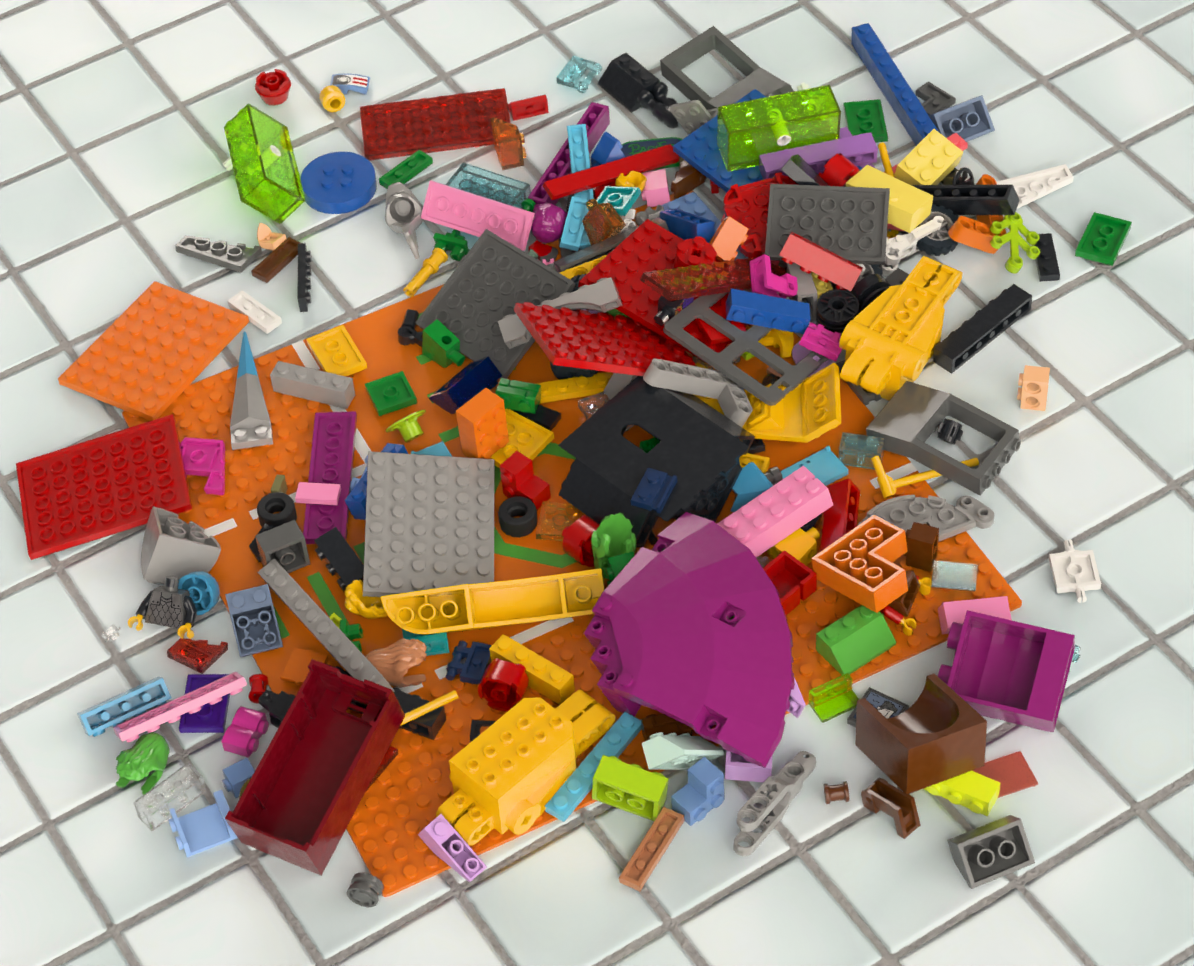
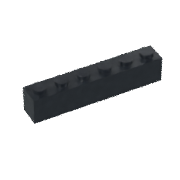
[911,185,1020,215]
[933,284,1032,374]
[327,664,446,740]

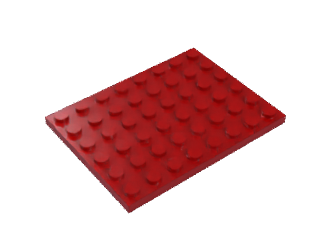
[578,219,752,363]
[514,302,698,376]
[16,414,193,560]

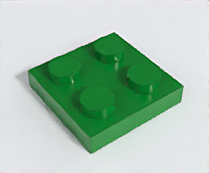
[365,371,417,416]

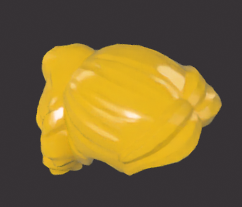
[345,580,388,619]

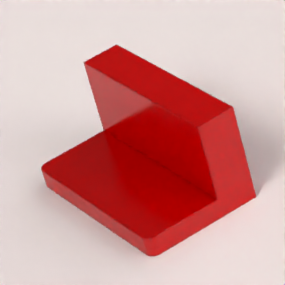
[508,94,549,121]

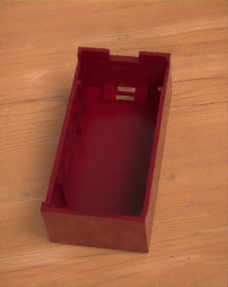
[225,659,405,876]

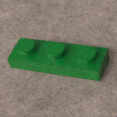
[379,150,433,189]

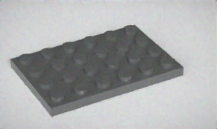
[765,184,890,265]

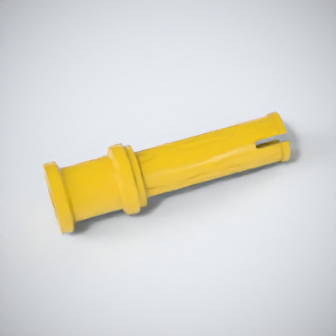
[403,248,448,297]

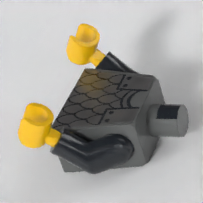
[128,576,197,639]

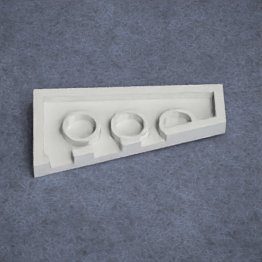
[996,164,1073,209]

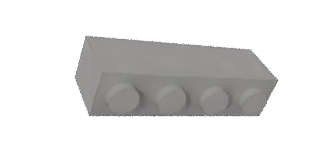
[270,361,355,409]

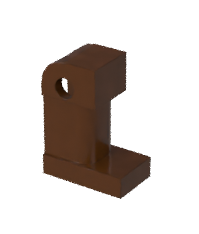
[861,778,921,839]

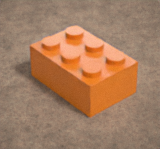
[456,388,509,459]

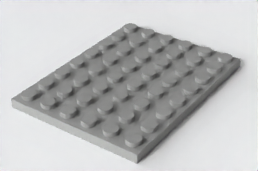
[363,451,494,597]

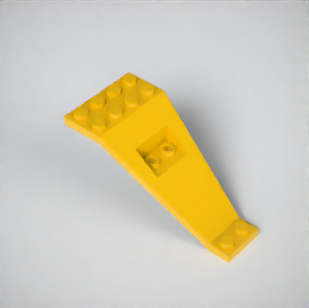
[696,362,841,443]

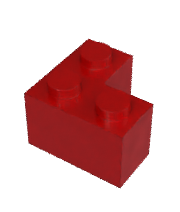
[500,451,551,511]

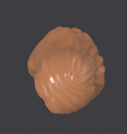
[365,638,427,688]

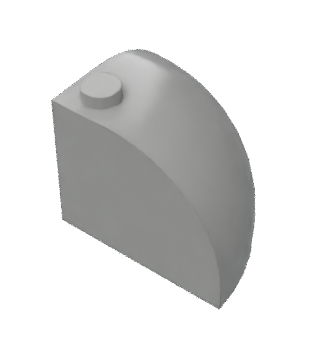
[141,506,221,584]

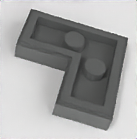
[915,82,956,115]

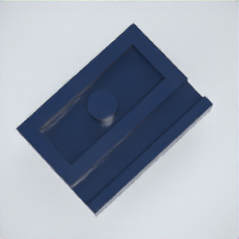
[631,468,677,513]

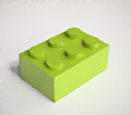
[592,755,668,821]

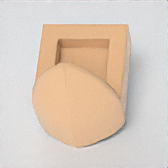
[257,223,287,251]

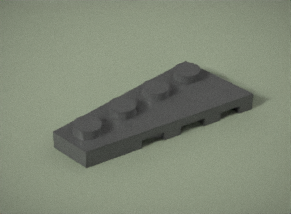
[175,236,262,273]

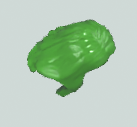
[591,512,636,579]
[116,732,170,796]

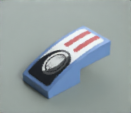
[330,74,370,95]

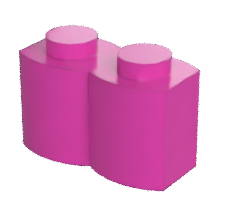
[222,706,269,758]

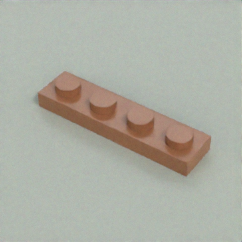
[619,807,685,891]

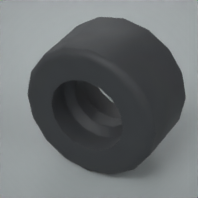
[257,492,297,527]
[498,496,538,537]

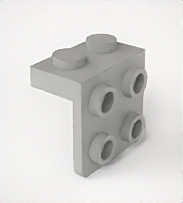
[669,100,723,134]

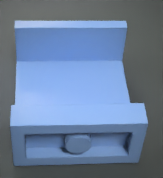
[168,790,238,857]

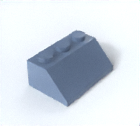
[929,95,995,142]

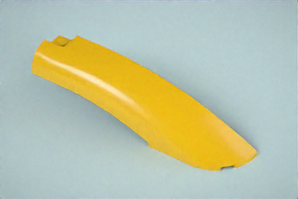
[381,568,605,635]

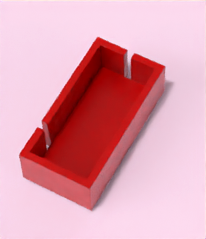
[763,550,817,615]

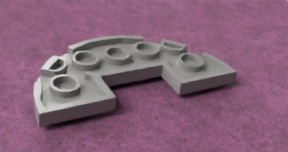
[858,495,976,542]

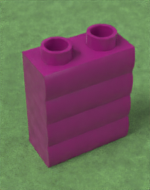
[938,610,1075,732]

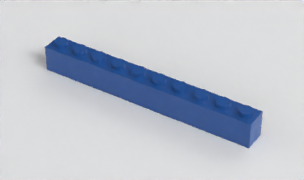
[851,23,940,146]

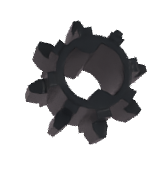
[937,418,963,445]

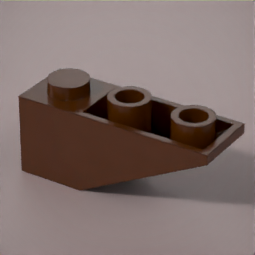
[671,160,707,200]

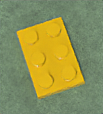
[307,325,367,376]

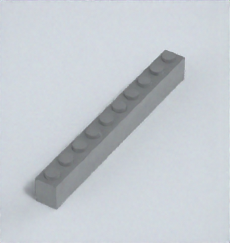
[258,559,394,692]

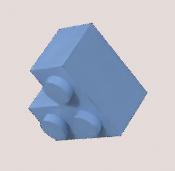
[671,757,725,826]

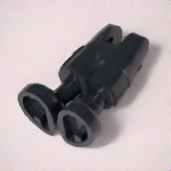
[637,82,678,129]

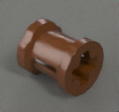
[823,781,849,804]

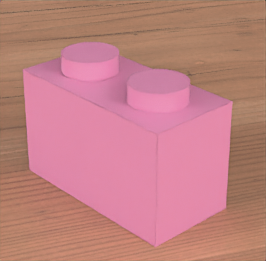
[641,169,670,207]

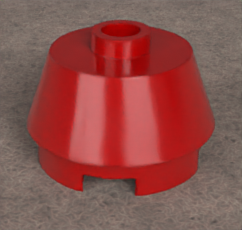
[255,69,291,105]

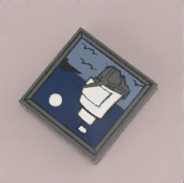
[847,687,909,727]

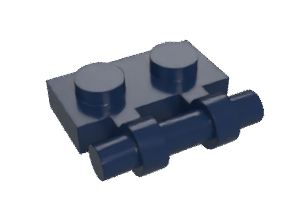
[445,641,492,685]

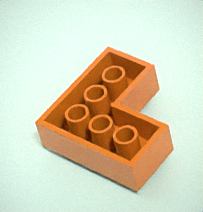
[811,515,908,613]

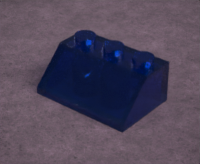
[429,356,502,414]

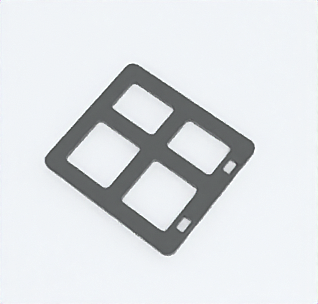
[663,275,829,406]

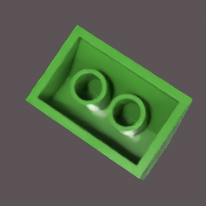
[816,605,896,678]

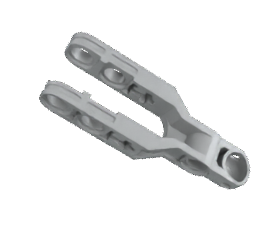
[733,751,816,856]

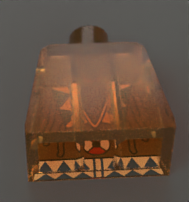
[582,199,626,246]

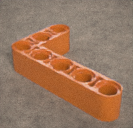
[948,174,1006,254]

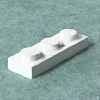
[228,291,282,334]

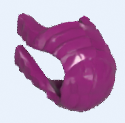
[531,203,568,243]

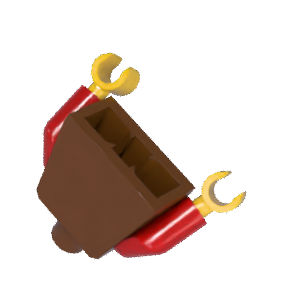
[879,570,932,636]

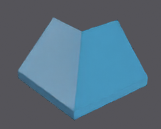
[731,462,773,512]

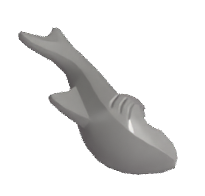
[385,182,424,259]

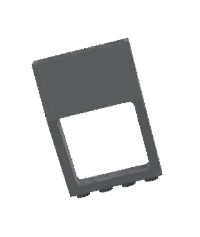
[660,26,791,111]
[866,381,1021,496]

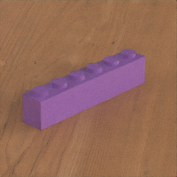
[759,132,878,180]

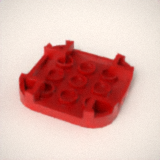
[723,172,798,258]

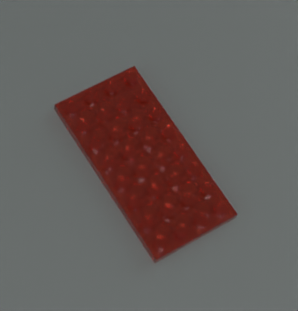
[360,88,513,161]

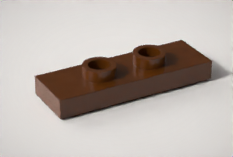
[251,237,300,283]

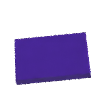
[179,674,230,733]

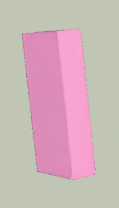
[295,482,341,505]

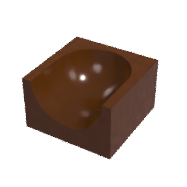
[855,674,987,795]

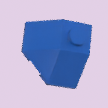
[591,132,625,168]

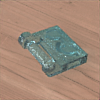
[556,56,602,93]

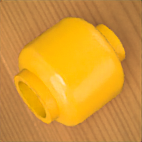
[320,85,345,112]

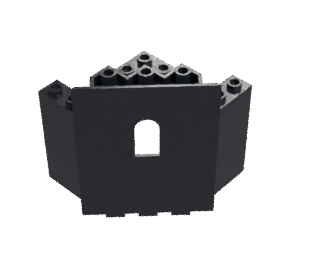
[558,376,755,547]

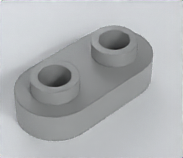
[956,496,994,529]

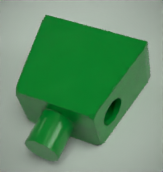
[422,319,466,368]

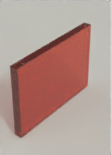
[972,751,1038,798]

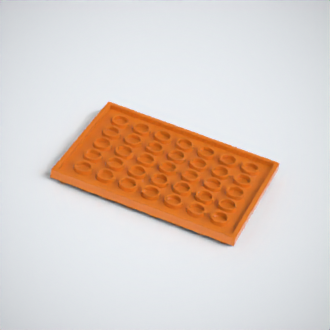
[58,281,249,421]

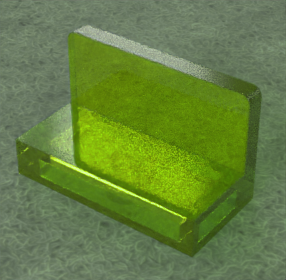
[809,673,859,723]

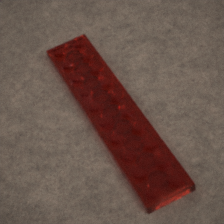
[640,256,786,301]

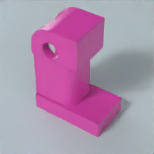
[749,254,798,299]

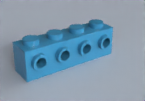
[77,676,171,737]

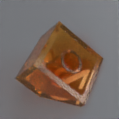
[491,118,526,170]

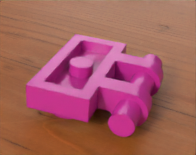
[799,322,843,362]

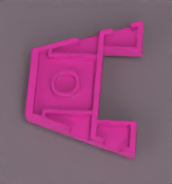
[180,437,225,495]

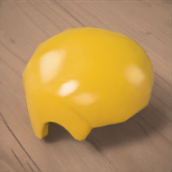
[615,171,647,192]

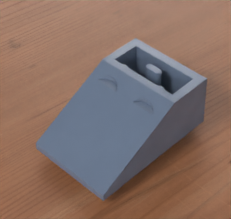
[225,584,283,658]

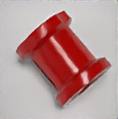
[249,674,269,703]

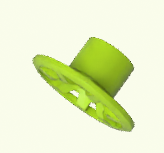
[386,410,426,443]

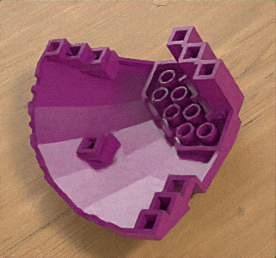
[584,512,795,768]

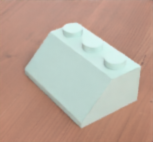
[642,733,725,770]

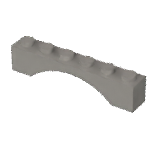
[498,277,622,349]

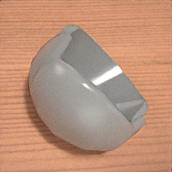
[635,205,664,225]

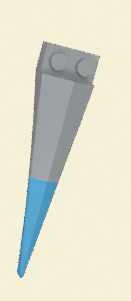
[230,331,273,450]

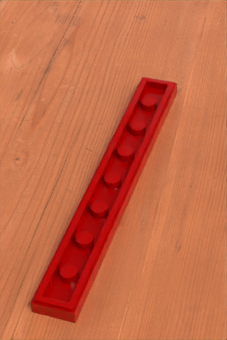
[543,144,680,200]

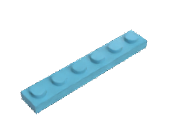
[545,712,642,822]

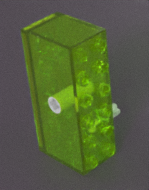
[717,82,841,172]
[223,103,306,224]

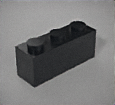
[314,527,364,592]

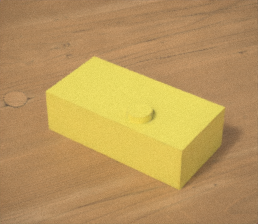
[845,165,933,233]

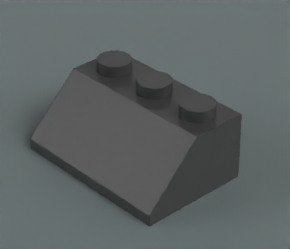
[947,815,1035,889]

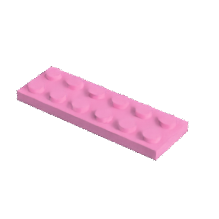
[421,181,535,251]
[113,672,247,742]

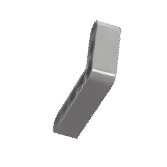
[643,358,753,427]

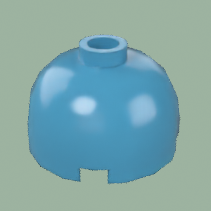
[178,571,220,615]

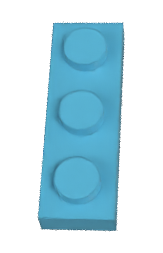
[559,196,591,251]

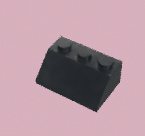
[598,53,660,113]

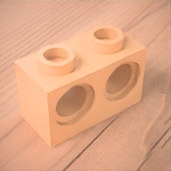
[1017,365,1050,411]

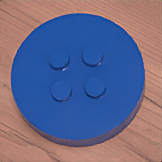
[300,152,377,214]

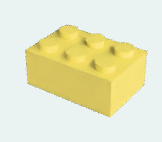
[894,129,963,185]

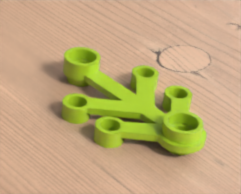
[990,212,1040,274]

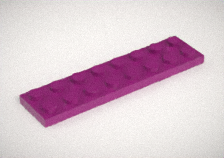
[303,411,357,544]

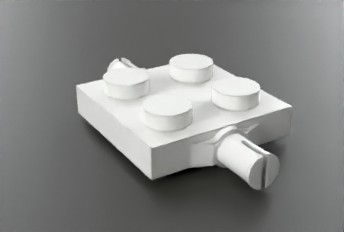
[1049,539,1101,603]

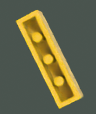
[489,634,575,705]

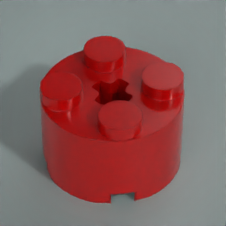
[818,153,860,187]
[673,236,717,284]
[562,515,600,567]
[478,658,529,712]

